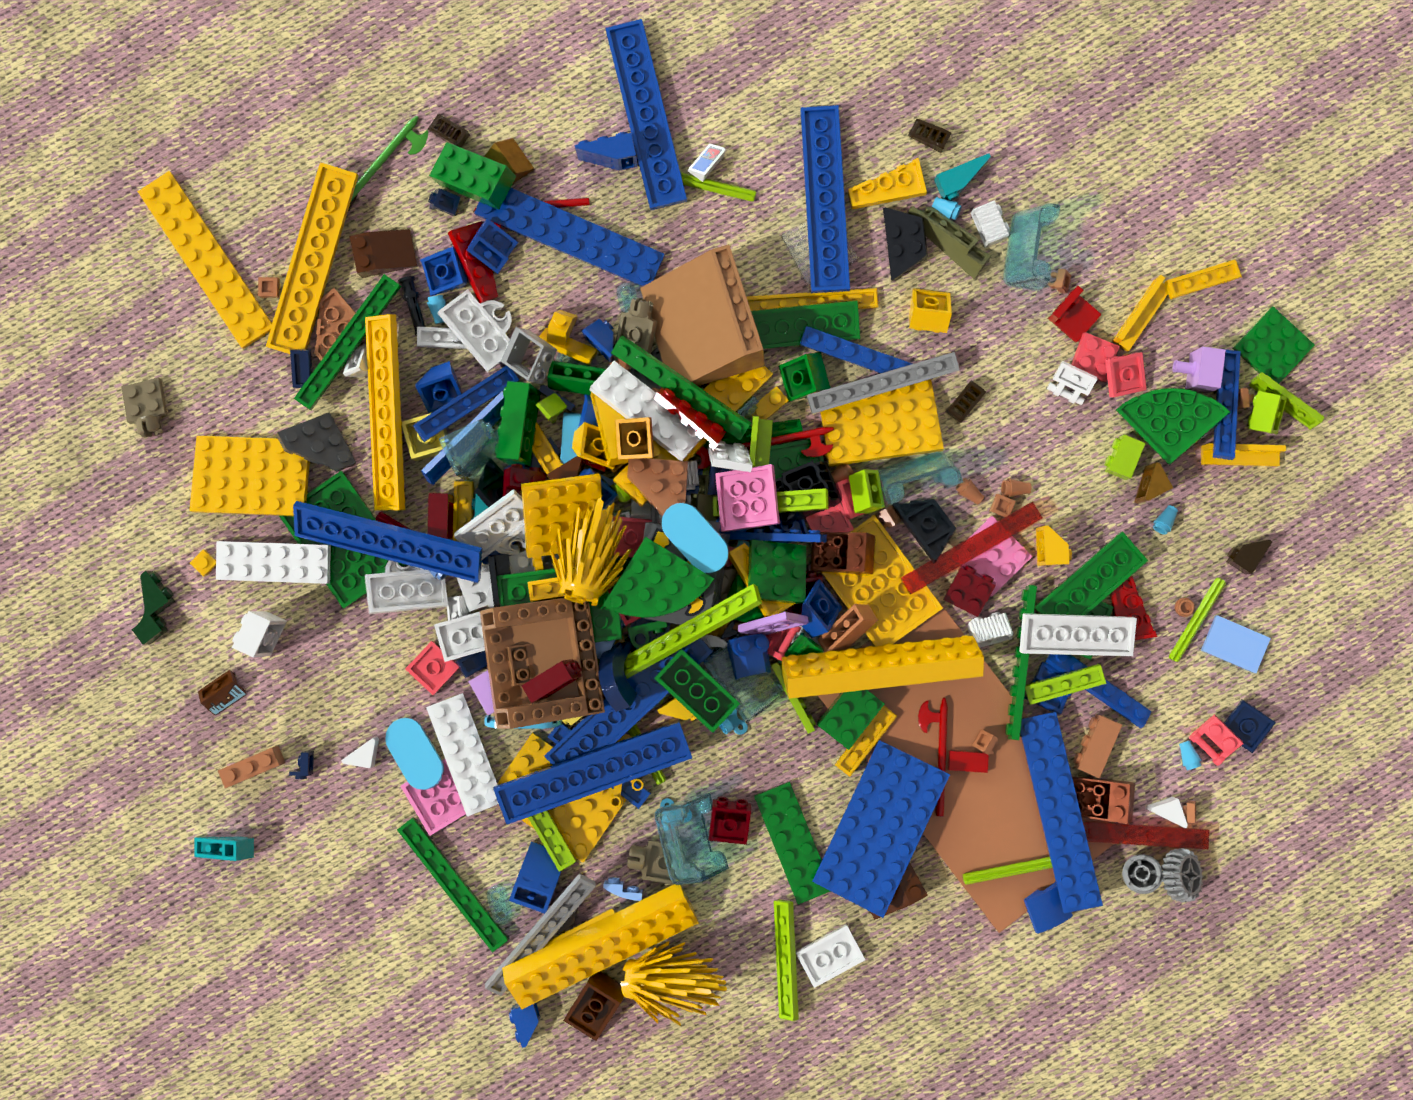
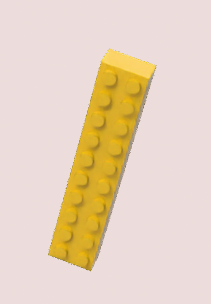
[782,635,984,699]
[502,882,699,1009]

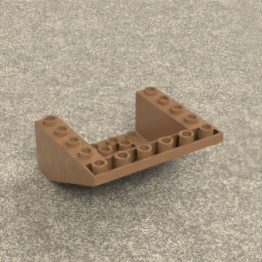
[640,244,765,386]
[480,598,605,729]

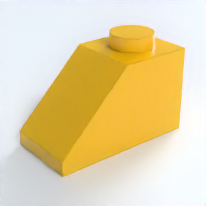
[547,310,578,346]

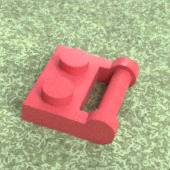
[765,627,801,661]
[1189,714,1243,766]

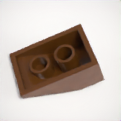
[349,229,418,278]
[870,862,928,920]
[563,971,624,1041]

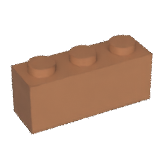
[817,604,878,652]
[1073,714,1122,779]
[218,746,285,788]

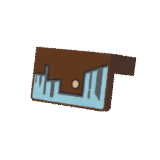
[198,670,246,715]

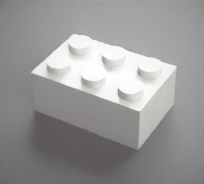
[232,611,287,657]

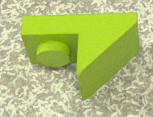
[536,393,567,424]

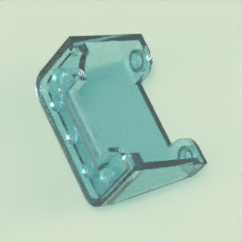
[1003,203,1060,291]
[439,419,499,481]
[878,452,963,507]
[703,632,784,724]
[655,793,729,885]

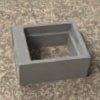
[501,327,557,384]

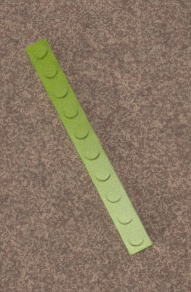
[601,584,762,689]

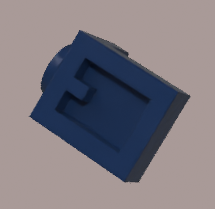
[428,188,461,216]
[289,751,314,779]

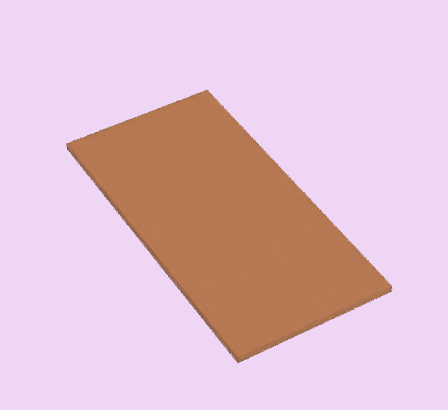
[817,593,1121,933]

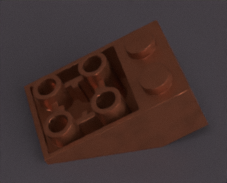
[810,532,875,574]
[1072,777,1135,824]

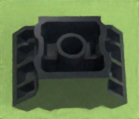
[775,461,842,525]

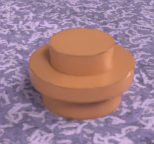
[1175,598,1195,617]

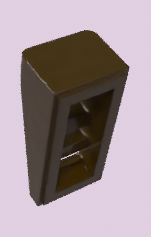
[428,114,470,148]
[908,119,951,153]
[946,380,986,423]

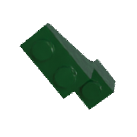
[131,571,175,645]

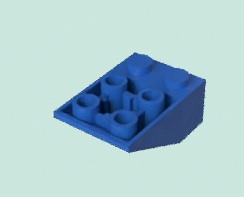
[574,132,638,171]
[509,841,562,914]

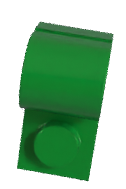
[628,621,668,648]

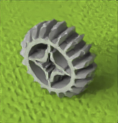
[1161,848,1203,902]

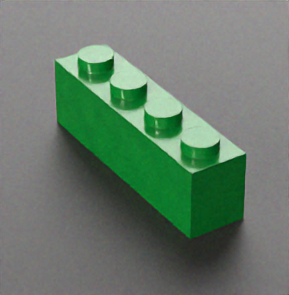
[547,361,606,395]

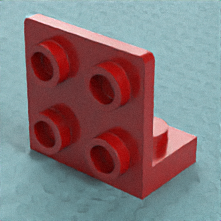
[1047,285,1101,343]

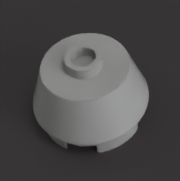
[1122,854,1163,894]

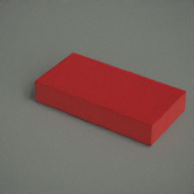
[948,750,989,773]

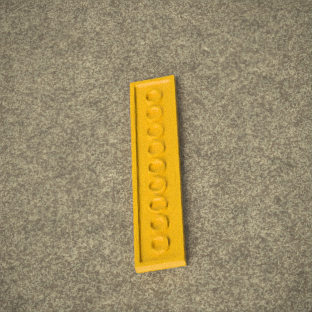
[266,162,359,354]
[137,171,272,349]
[365,314,405,510]
[613,366,773,507]

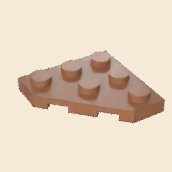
[314,288,366,361]
[627,458,688,517]

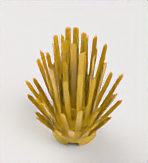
[550,498,632,606]
[621,941,727,1026]

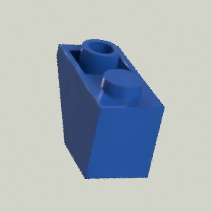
[509,1003,541,1048]

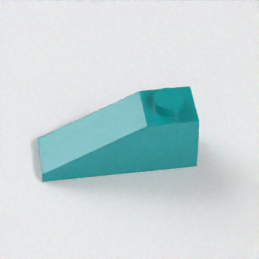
[934,153,991,201]
[194,837,254,861]

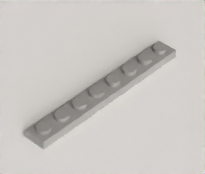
[806,352,960,414]
[485,873,596,996]

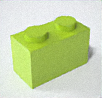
[1248,391,1287,434]
[1104,434,1145,480]
[849,469,885,514]

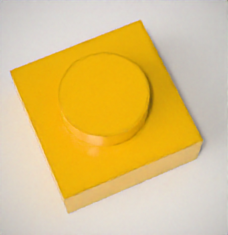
[190,549,216,577]

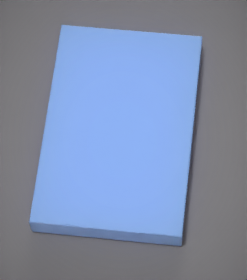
[1201,615,1271,673]

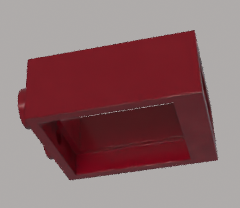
[427,493,454,540]
[522,659,582,703]

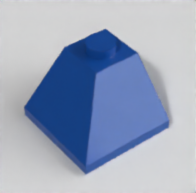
[582,319,615,363]
[415,361,462,414]
[801,579,842,638]

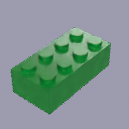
[429,142,516,210]
[495,381,541,467]
[654,649,740,733]

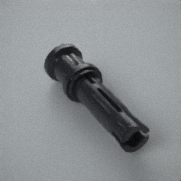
[398,276,425,336]

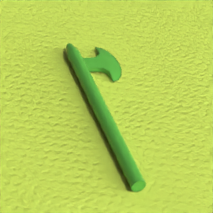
[351,116,428,201]

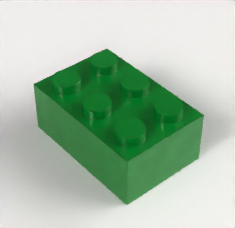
[817,690,885,750]

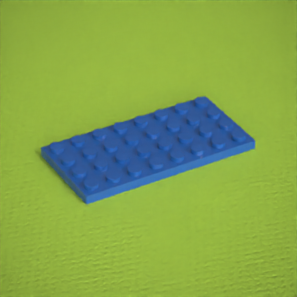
[812,740,950,918]

